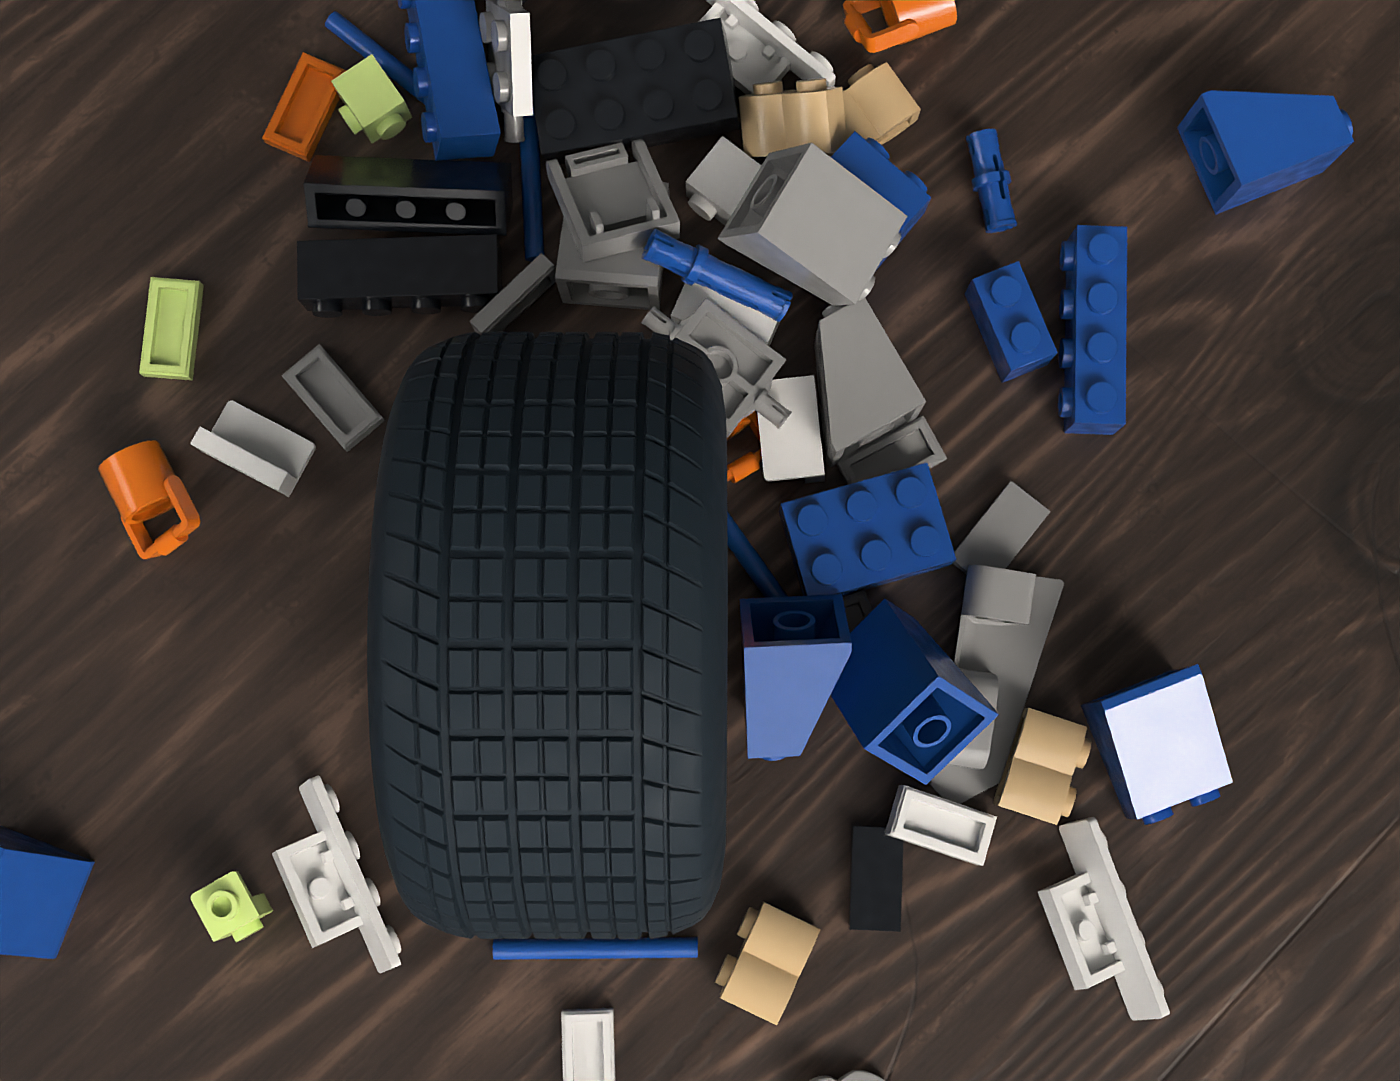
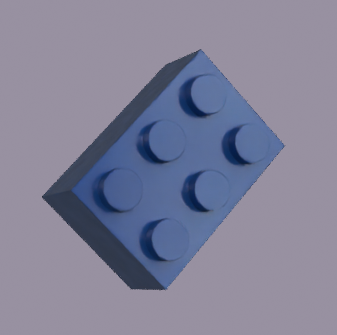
[778,462,957,596]

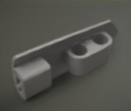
[929,565,1064,804]

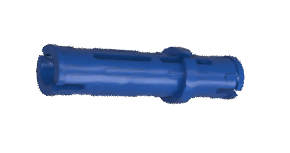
[642,228,793,322]

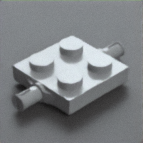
[479,0,533,143]
[641,298,792,438]

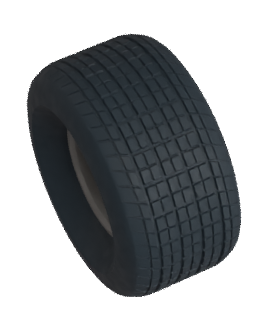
[367,332,728,939]

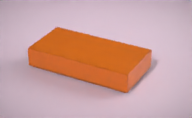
[262,52,347,162]

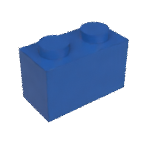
[964,261,1058,383]

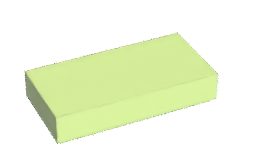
[139,277,204,381]

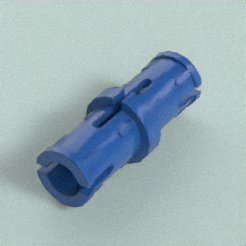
[966,129,1017,233]

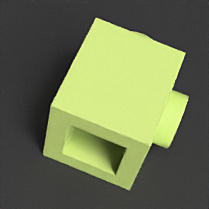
[331,54,412,144]

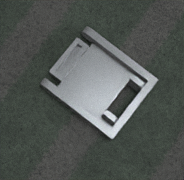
[546,139,680,263]

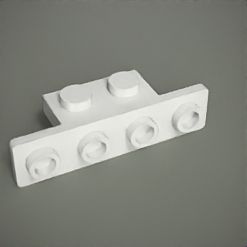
[699,0,836,95]
[272,775,401,973]
[1038,817,1170,1021]

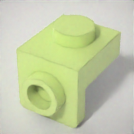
[191,871,273,943]

